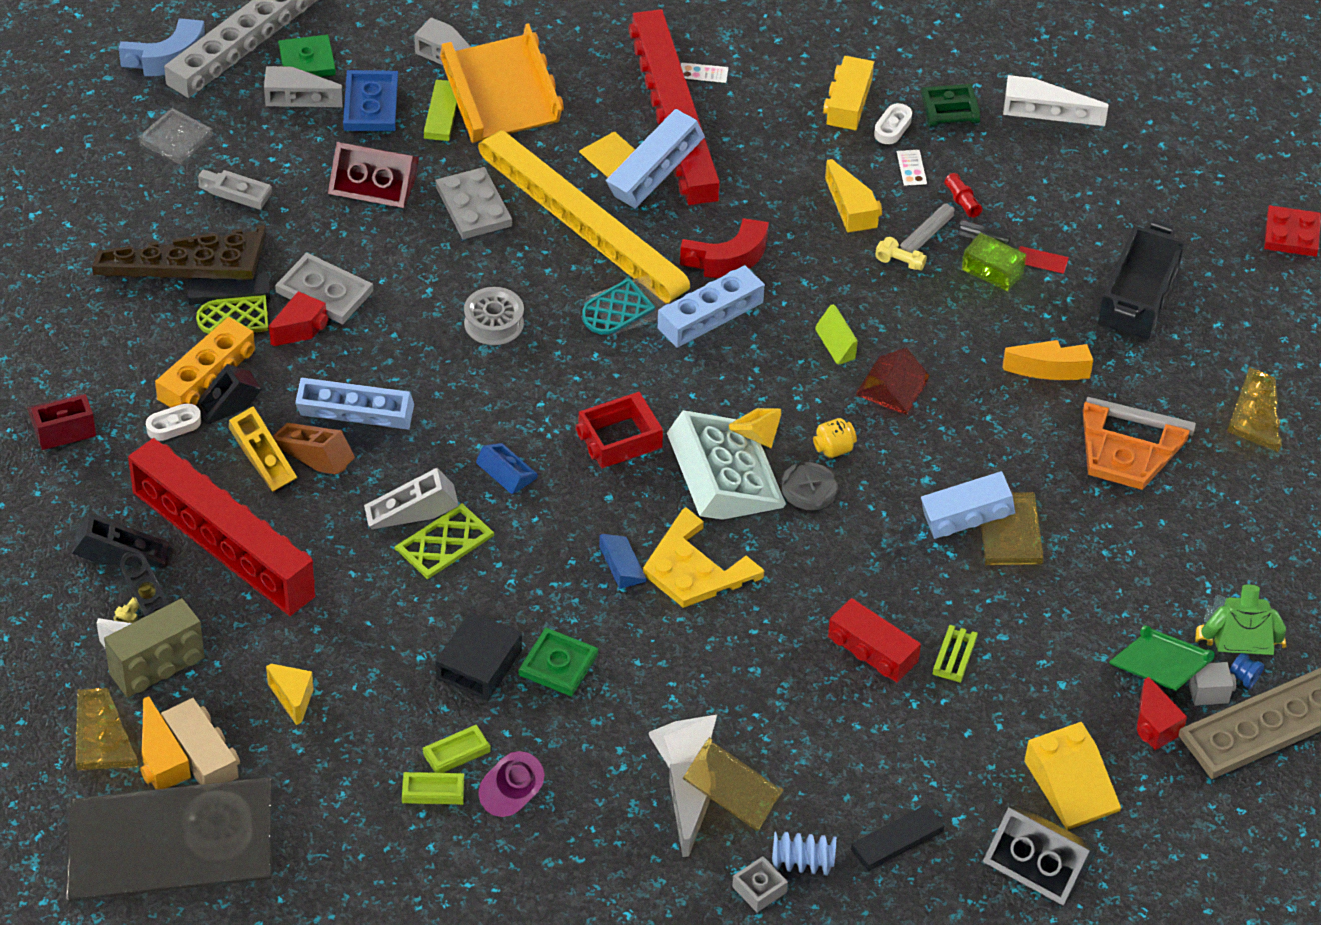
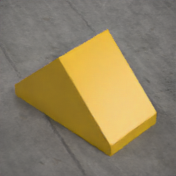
[266,664,314,725]

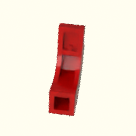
[680,218,769,278]

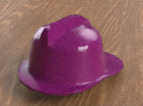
[478,751,545,817]

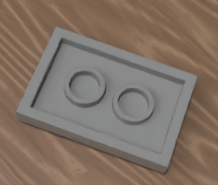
[436,167,512,240]
[275,253,373,324]

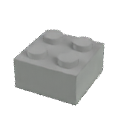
[732,856,788,912]

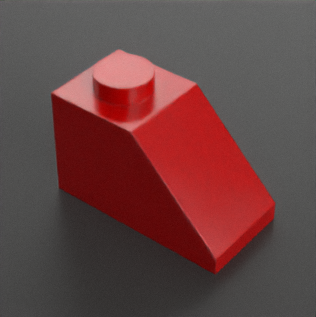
[269,291,328,346]
[1136,677,1187,750]

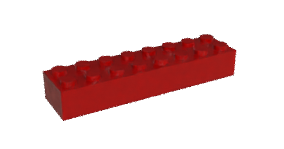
[128,438,315,616]

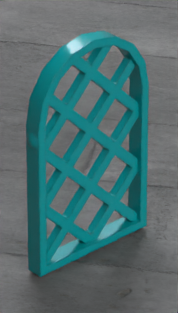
[582,277,655,334]

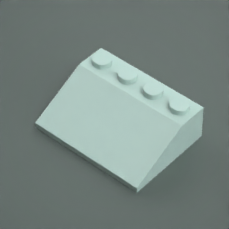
[667,410,786,519]

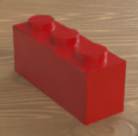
[828,598,921,682]

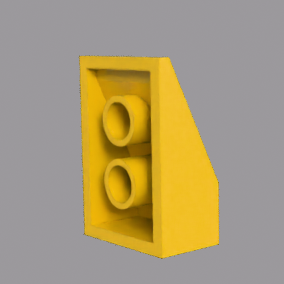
[1024,722,1121,830]

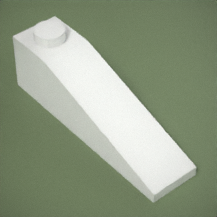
[1003,75,1108,126]

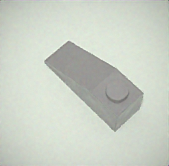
[415,18,471,65]
[264,66,343,107]
[364,468,459,529]
[669,761,715,857]

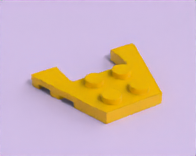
[643,507,764,608]

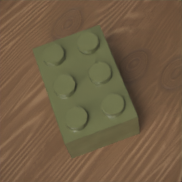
[104,598,205,698]

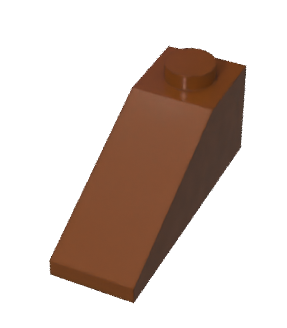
[272,423,355,474]

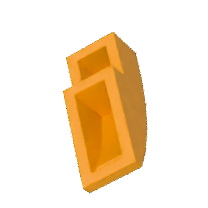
[1003,340,1093,380]

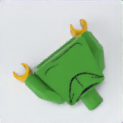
[1195,584,1286,655]

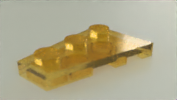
[1227,367,1282,452]
[76,688,138,770]

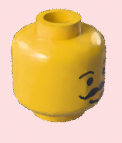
[813,418,857,458]

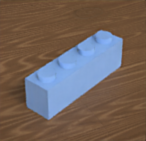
[606,109,705,209]

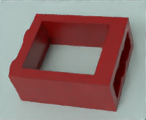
[576,392,663,469]

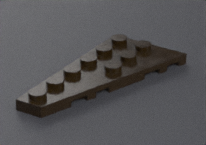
[92,225,267,280]

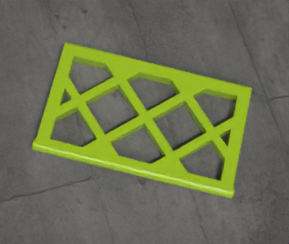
[394,503,494,579]

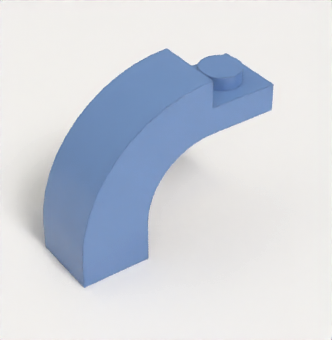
[119,19,205,76]

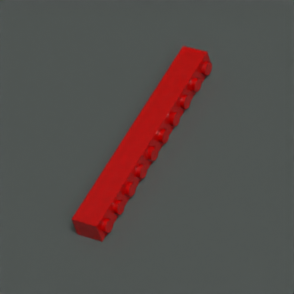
[629,9,720,205]

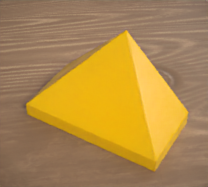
[728,408,781,448]

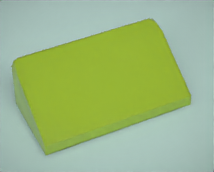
[815,304,858,364]

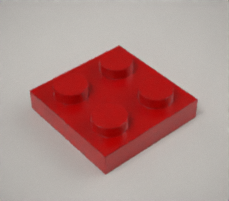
[1264,205,1321,257]

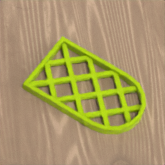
[196,295,269,334]

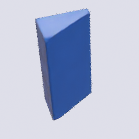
[476,443,538,494]
[599,534,647,589]

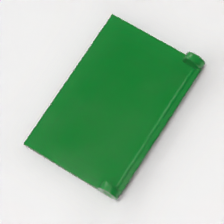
[1109,625,1214,691]

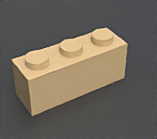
[161,698,240,794]

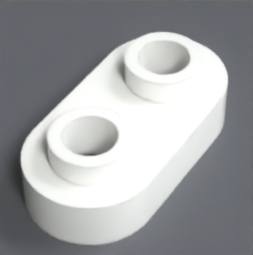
[874,104,912,144]
[146,404,201,441]

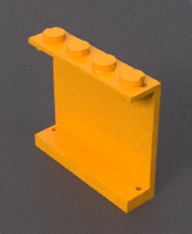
[440,23,564,143]

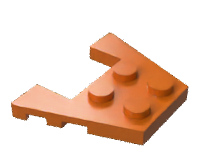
[1083,402,1190,490]

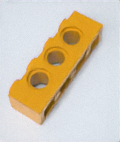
[155,317,255,408]

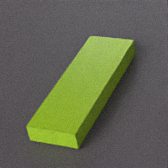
[424,80,458,141]

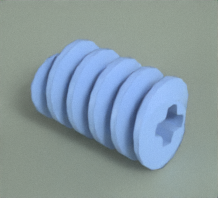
[772,831,836,875]

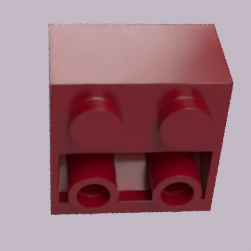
[27,393,96,450]

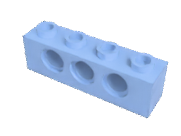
[658,265,765,348]
[295,378,414,430]

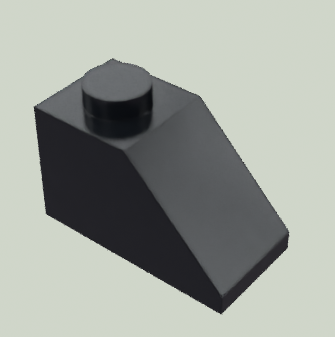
[195,364,262,424]

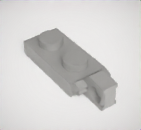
[198,170,272,210]

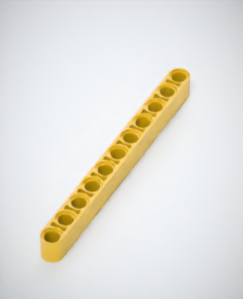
[478,130,690,303]

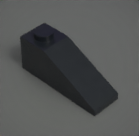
[72,513,169,568]

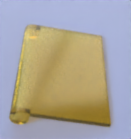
[682,737,784,831]

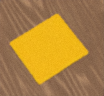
[579,132,635,178]

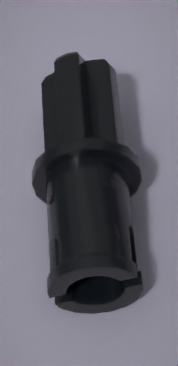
[958,220,1012,249]

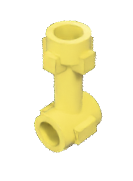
[876,237,927,271]
[114,585,155,623]

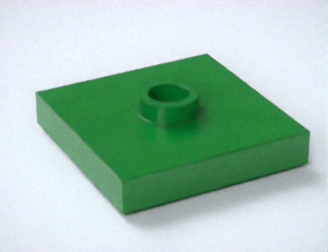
[278,35,336,77]
[519,627,598,697]

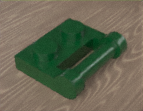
[921,84,980,127]

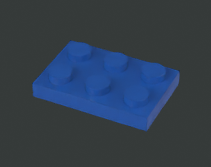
[343,70,398,131]

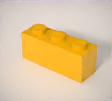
[823,56,874,130]

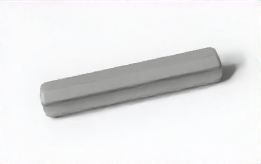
[900,204,955,253]

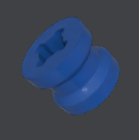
[1230,653,1264,689]

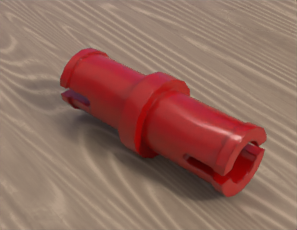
[944,173,983,218]

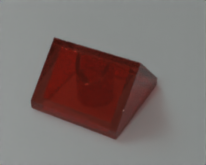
[856,347,929,415]

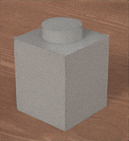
[1188,662,1236,706]

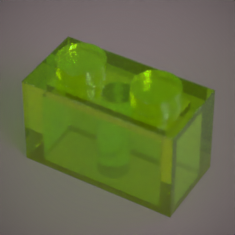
[962,232,1026,291]

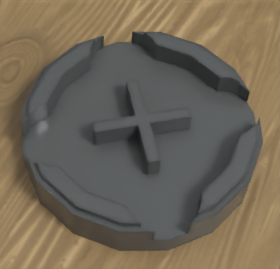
[781,462,838,510]

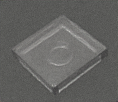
[139,108,213,164]

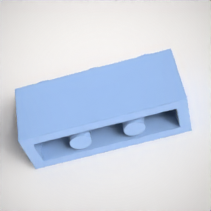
[921,471,1015,539]

